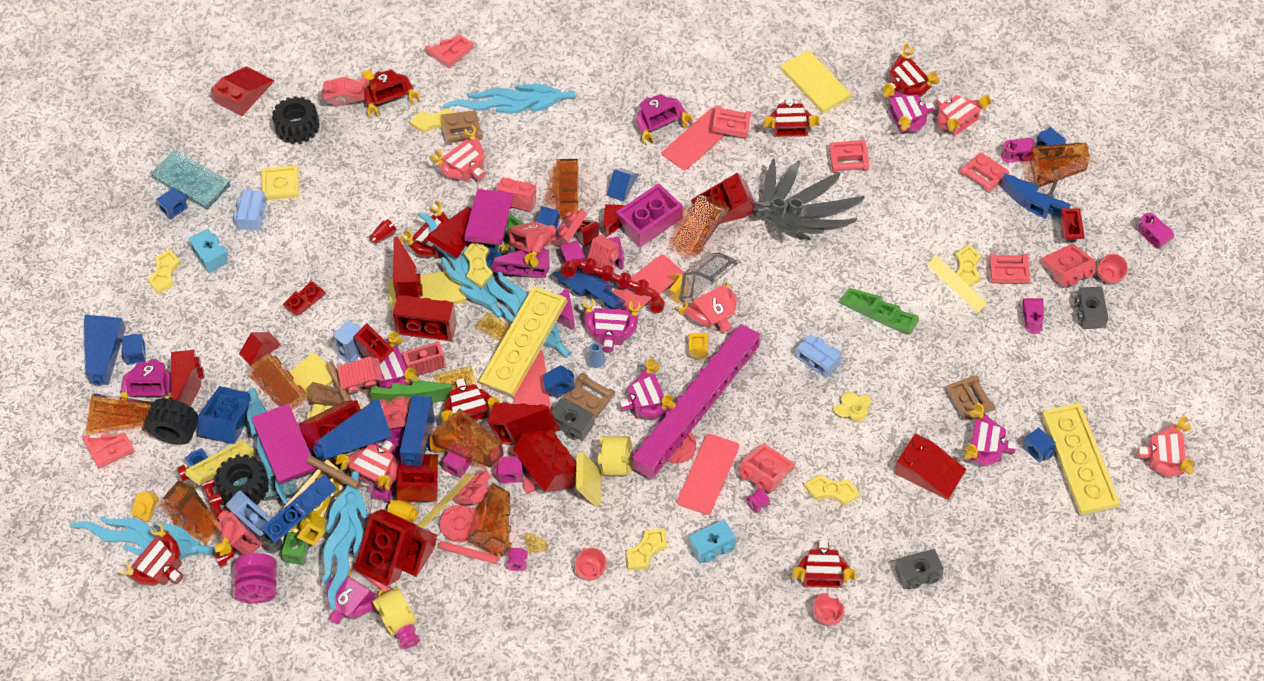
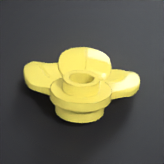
[832,392,871,422]

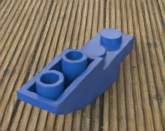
[1001,173,1071,219]
[552,271,626,309]
[262,473,338,543]

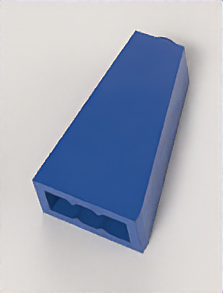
[84,315,126,386]
[400,395,435,466]
[314,399,392,461]

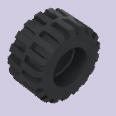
[272,96,320,145]
[144,398,198,445]
[215,454,269,505]

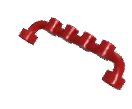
[561,258,665,313]
[176,464,237,568]

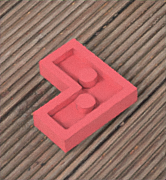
[453,471,492,504]

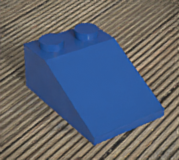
[197,386,251,443]

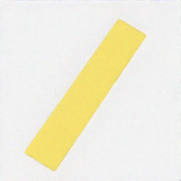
[927,255,987,313]
[417,473,475,528]

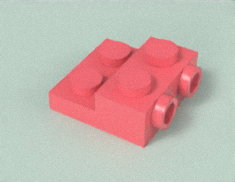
[1041,243,1096,287]
[380,396,411,429]
[738,443,796,493]

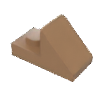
[308,382,344,406]

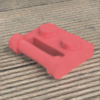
[712,105,751,138]
[829,140,869,173]
[960,152,1009,193]
[551,209,588,247]
[989,253,1030,283]

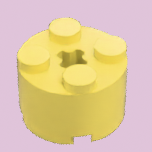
[598,436,632,476]
[373,587,417,636]

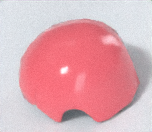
[1097,254,1128,284]
[574,547,607,581]
[813,593,844,626]

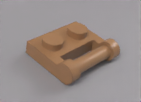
[440,110,483,144]
[564,373,615,419]
[946,375,995,420]

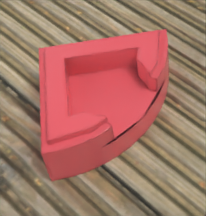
[524,471,540,495]

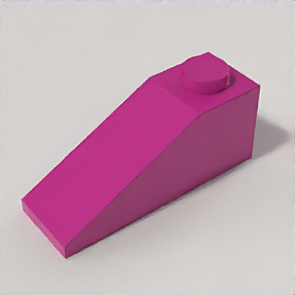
[490,249,550,278]

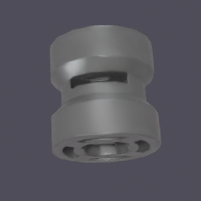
[260,533,282,554]

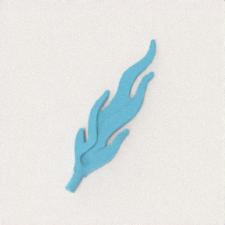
[443,84,576,114]
[418,212,504,319]
[487,272,571,358]
[247,388,288,504]
[322,471,367,610]
[70,516,215,559]

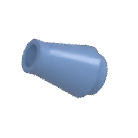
[587,342,606,368]

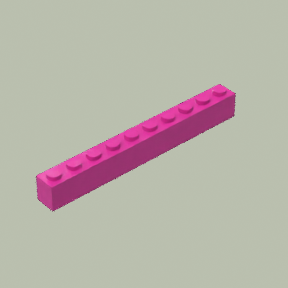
[631,324,760,480]

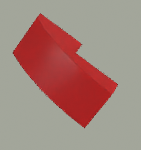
[283,280,326,316]

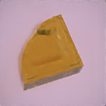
[525,533,548,554]

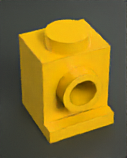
[297,512,326,546]

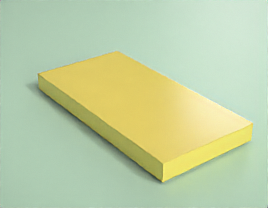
[780,50,852,114]
[387,271,467,314]

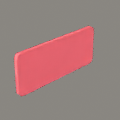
[662,108,726,170]
[603,255,684,314]
[514,350,551,410]
[677,434,739,515]

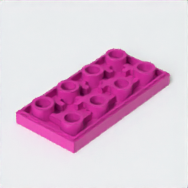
[465,189,514,245]
[251,403,317,485]

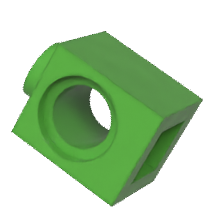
[281,532,310,565]

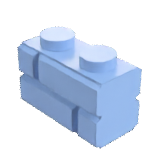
[234,190,267,231]
[333,321,362,363]
[796,334,841,378]
[226,491,271,536]

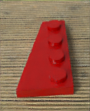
[426,206,472,258]

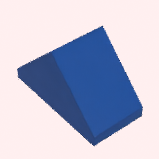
[607,168,638,202]

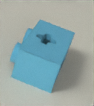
[188,228,229,273]
[689,519,736,564]

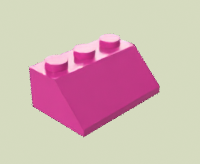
[616,183,683,247]

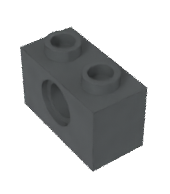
[1074,286,1108,329]
[551,398,595,441]
[895,548,944,589]

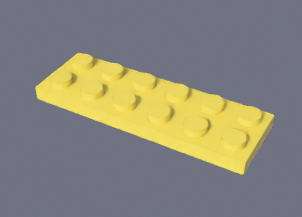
[479,286,568,397]
[1042,403,1120,515]

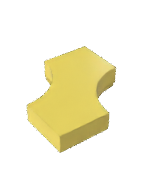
[410,108,454,134]
[463,242,493,289]
[955,244,982,287]
[148,249,181,294]
[804,474,860,506]
[627,528,667,571]

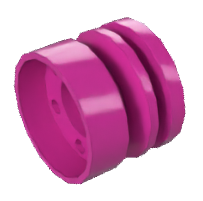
[233,553,277,604]

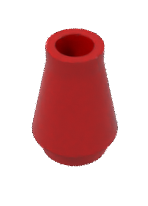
[369,219,397,245]

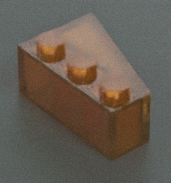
[1029,142,1090,187]
[552,159,579,219]
[672,195,730,256]
[250,352,306,411]
[86,393,152,434]
[431,408,504,468]
[163,479,219,545]
[466,483,512,558]

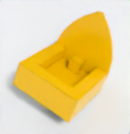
[669,274,692,304]
[689,333,709,361]
[130,491,159,521]

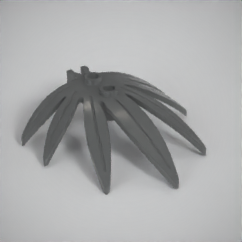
[753,158,865,234]

